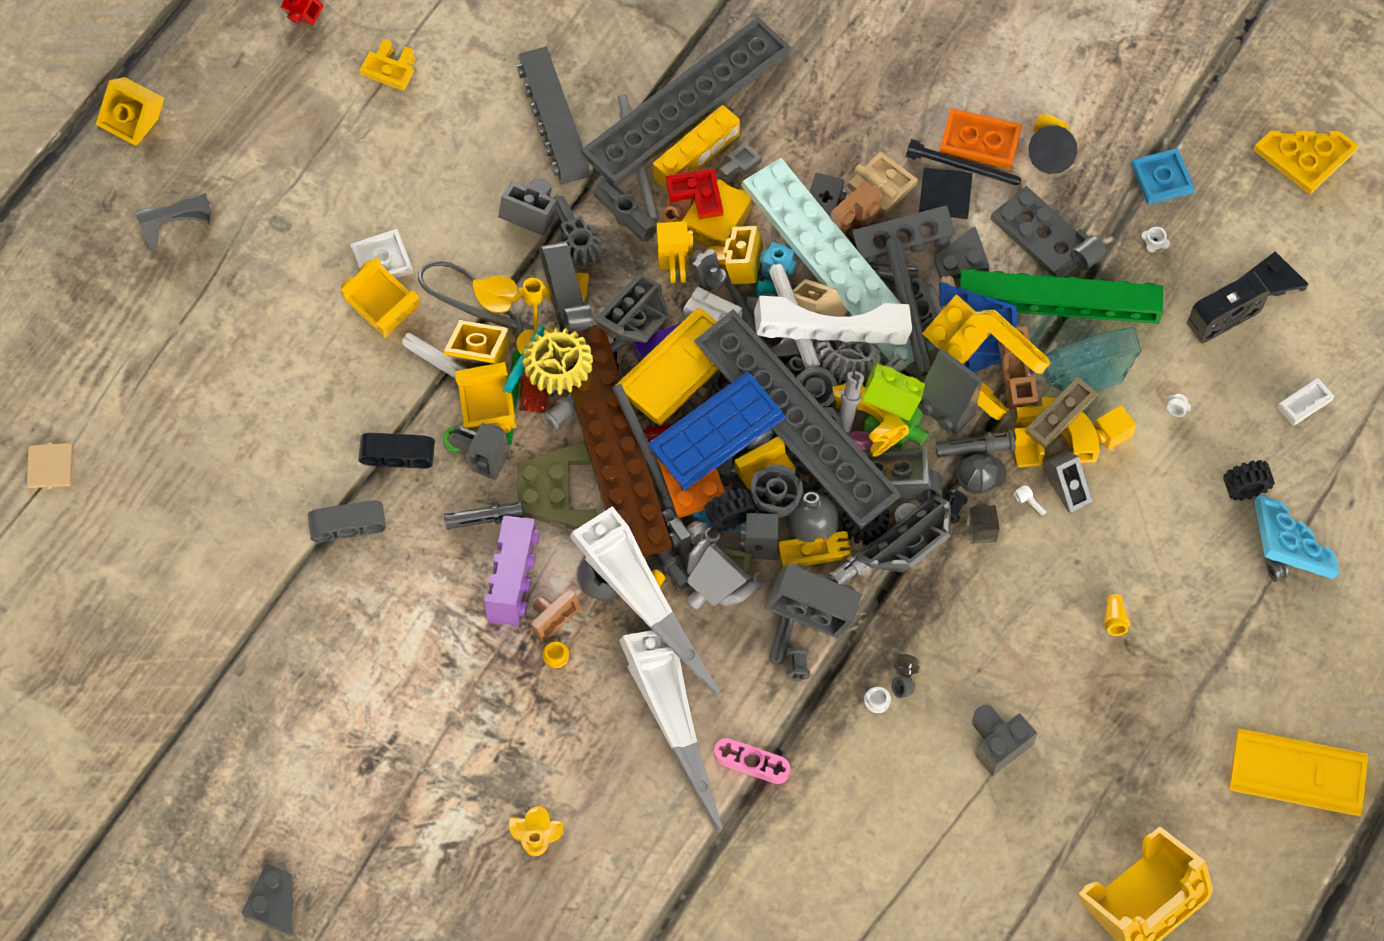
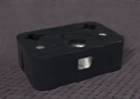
[1186,272,1270,344]

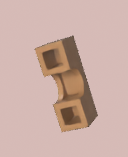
[998,326,1039,410]

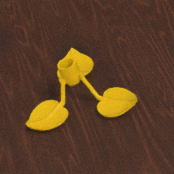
[473,273,589,360]

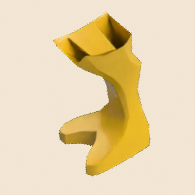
[833,383,909,457]

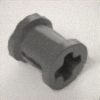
[785,647,810,681]

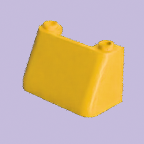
[1078,827,1213,941]

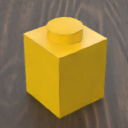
[1094,405,1137,450]

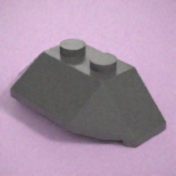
[595,273,669,343]
[856,495,951,572]

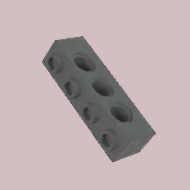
[848,205,955,264]

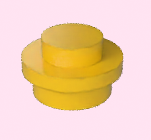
[542,642,569,668]

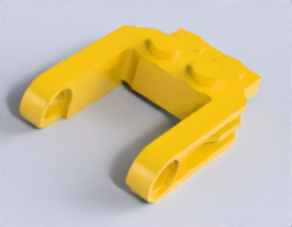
[922,295,1050,420]

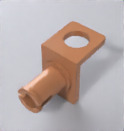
[660,196,695,223]

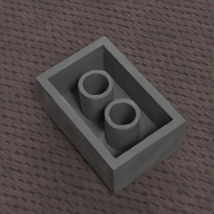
[764,563,862,638]

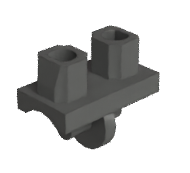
[688,248,727,292]

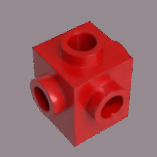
[280,0,324,26]

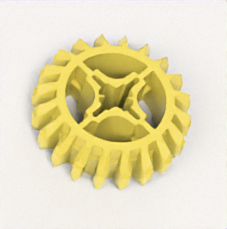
[523,327,593,395]

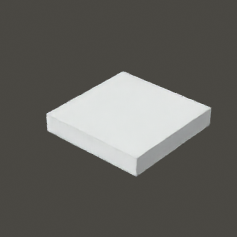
[350,229,414,279]

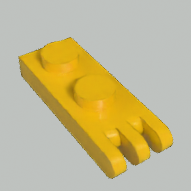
[778,531,853,569]

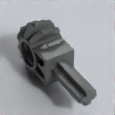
[554,195,602,267]

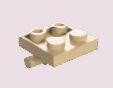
[848,151,918,216]

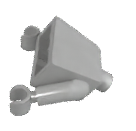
[686,528,768,610]

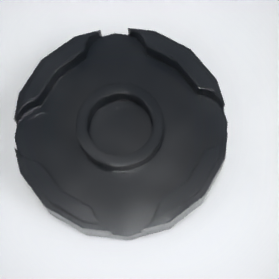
[1028,125,1078,174]

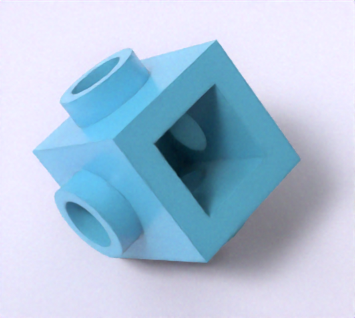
[759,241,797,280]

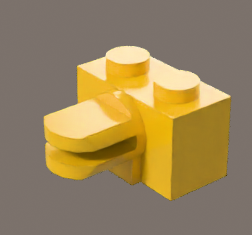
[657,221,693,284]
[704,226,764,284]

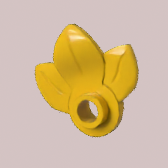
[509,806,564,856]

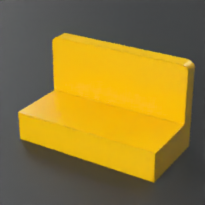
[734,436,796,492]

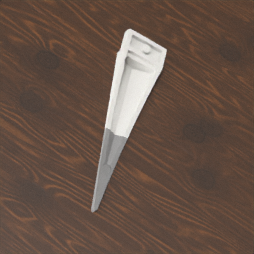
[570,506,719,695]
[619,630,722,833]

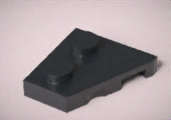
[1239,251,1309,296]

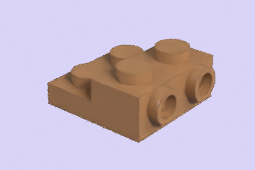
[831,181,883,237]

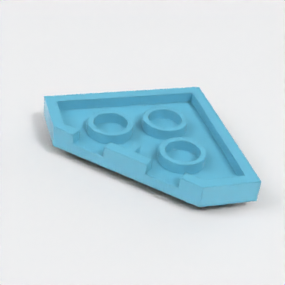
[1254,495,1339,579]

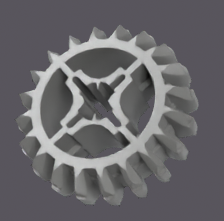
[813,340,881,382]

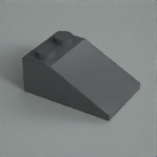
[918,349,982,435]

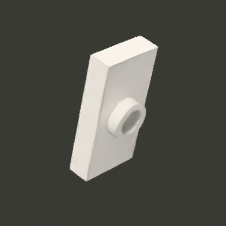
[1277,378,1334,426]

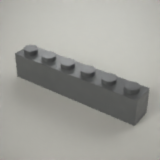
[516,46,590,185]

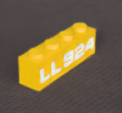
[653,105,740,192]

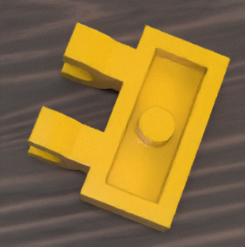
[359,39,416,91]

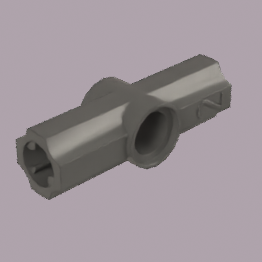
[594,179,657,242]

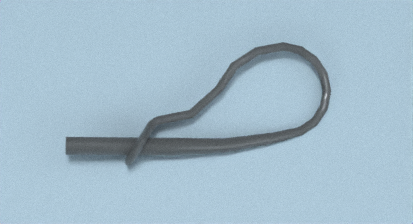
[418,261,534,338]

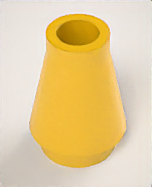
[1104,594,1131,636]

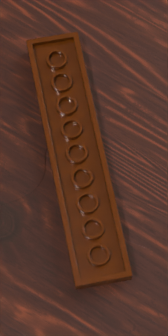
[567,325,672,556]

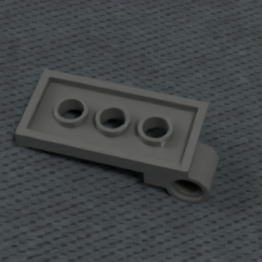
[990,186,1107,278]
[824,448,942,504]

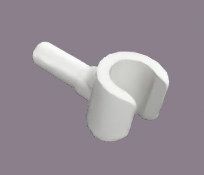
[1013,486,1047,516]

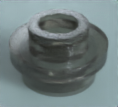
[893,654,920,677]

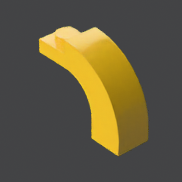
[1014,397,1100,462]

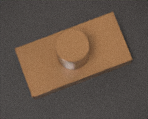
[530,588,581,644]

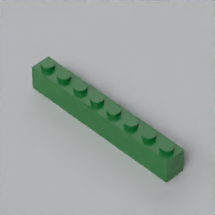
[959,269,1163,324]

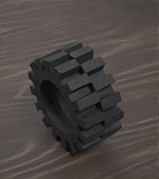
[1223,460,1275,501]
[705,488,756,532]
[841,509,889,545]

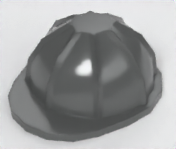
[797,367,837,407]
[956,453,1006,494]

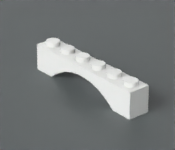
[754,296,912,345]

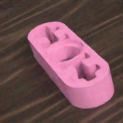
[714,738,790,784]

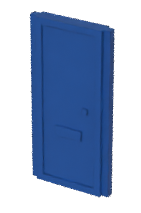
[648,372,786,491]

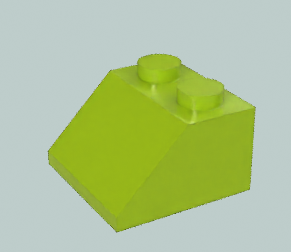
[862,363,925,421]

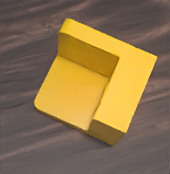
[1014,427,1045,467]

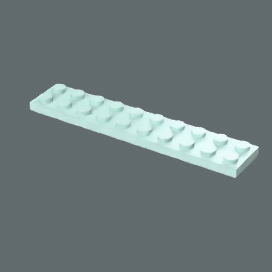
[741,158,936,373]

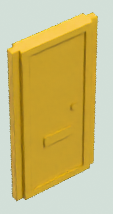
[615,307,718,426]
[1229,728,1368,817]

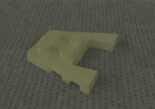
[518,441,597,530]

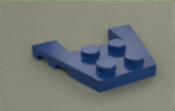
[939,282,1017,372]

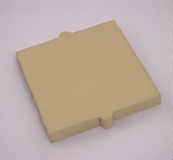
[27,442,72,489]

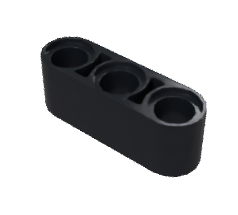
[358,433,435,469]

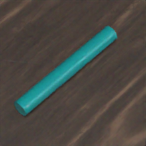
[502,326,547,393]

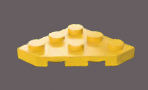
[1253,131,1359,195]

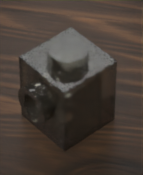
[967,504,1000,544]

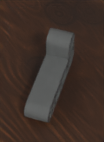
[540,241,593,333]

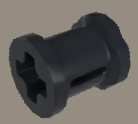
[945,489,968,524]

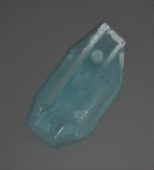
[1043,327,1141,392]

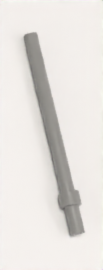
[618,94,659,222]

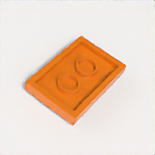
[939,108,1022,170]
[657,458,726,518]

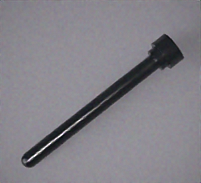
[906,138,1022,186]

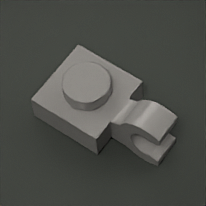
[719,142,762,184]

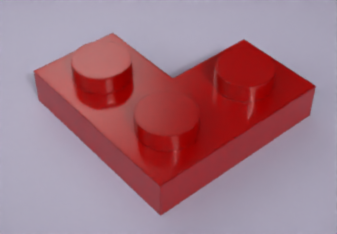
[665,169,723,219]

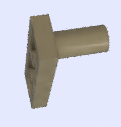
[1025,377,1097,449]

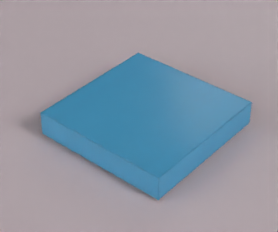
[1130,148,1195,205]

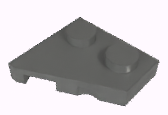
[934,226,990,279]
[241,863,293,936]

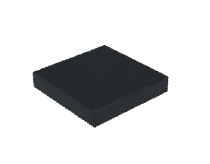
[919,168,973,219]

